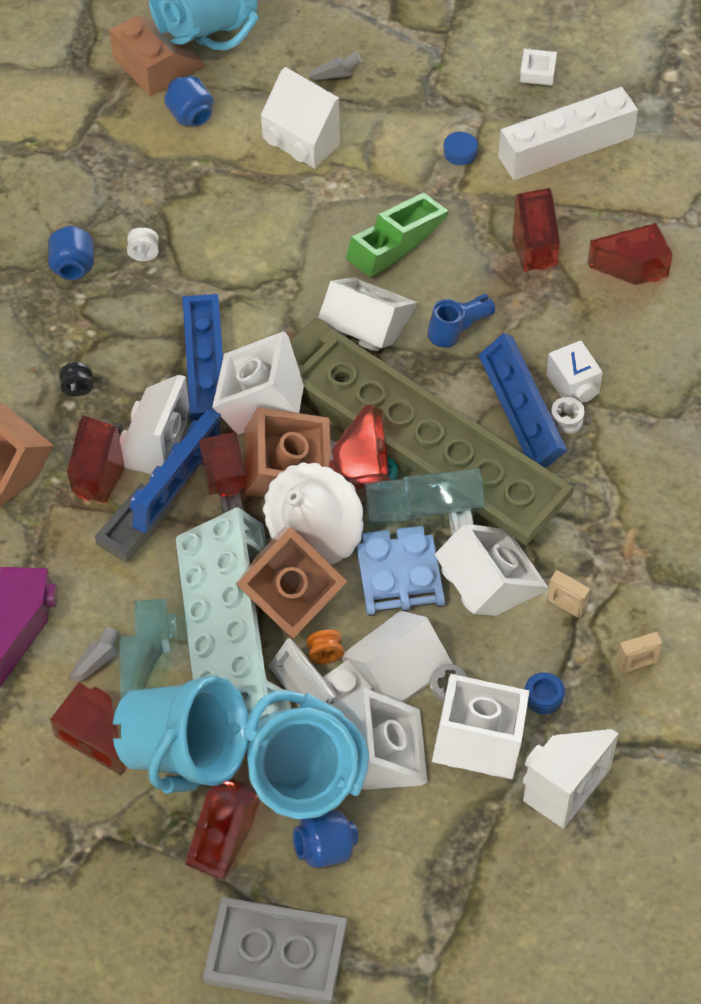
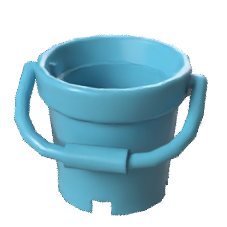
[149,0,259,50]
[113,675,248,794]
[243,690,369,820]

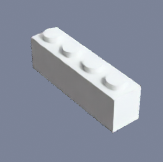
[498,87,638,181]

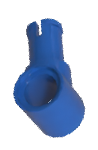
[427,293,495,347]

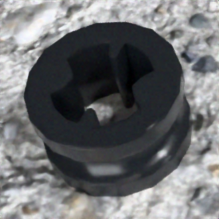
[59,362,94,396]

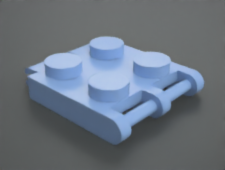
[356,526,445,615]

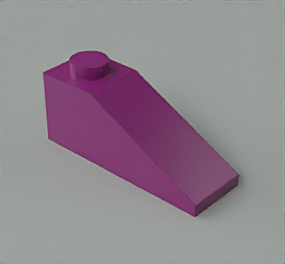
[0,567,57,687]

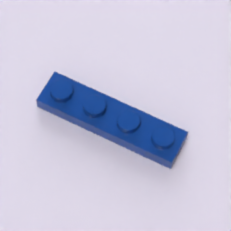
[182,294,223,422]
[478,333,568,468]
[130,409,221,533]

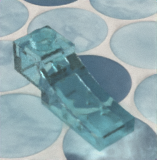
[365,469,485,525]
[119,599,177,701]

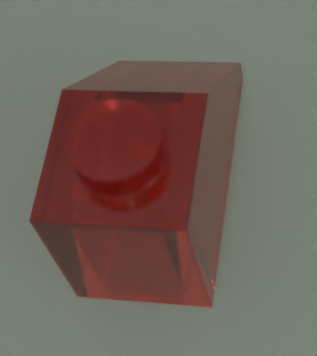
[512,188,560,272]
[587,223,673,285]
[329,405,390,490]
[67,415,125,504]
[199,432,247,496]
[50,682,126,776]
[185,778,260,881]

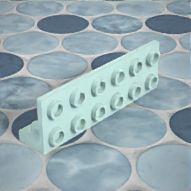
[176,507,291,722]

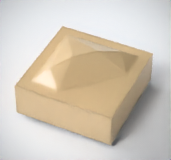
[547,570,591,618]
[616,632,663,673]

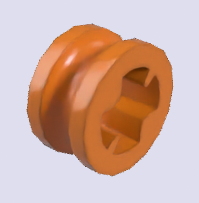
[306,630,344,664]

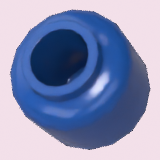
[164,76,214,127]
[48,226,94,280]
[293,809,358,868]

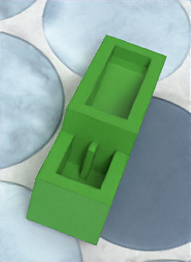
[345,192,449,278]

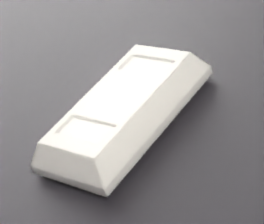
[268,639,336,708]

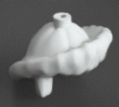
[263,462,364,565]

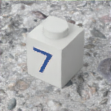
[546,340,603,403]

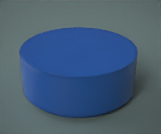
[443,132,478,165]
[525,672,565,715]

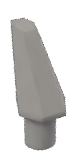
[308,51,363,81]
[69,627,119,681]

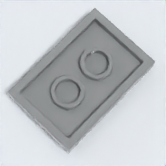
[203,897,347,1004]

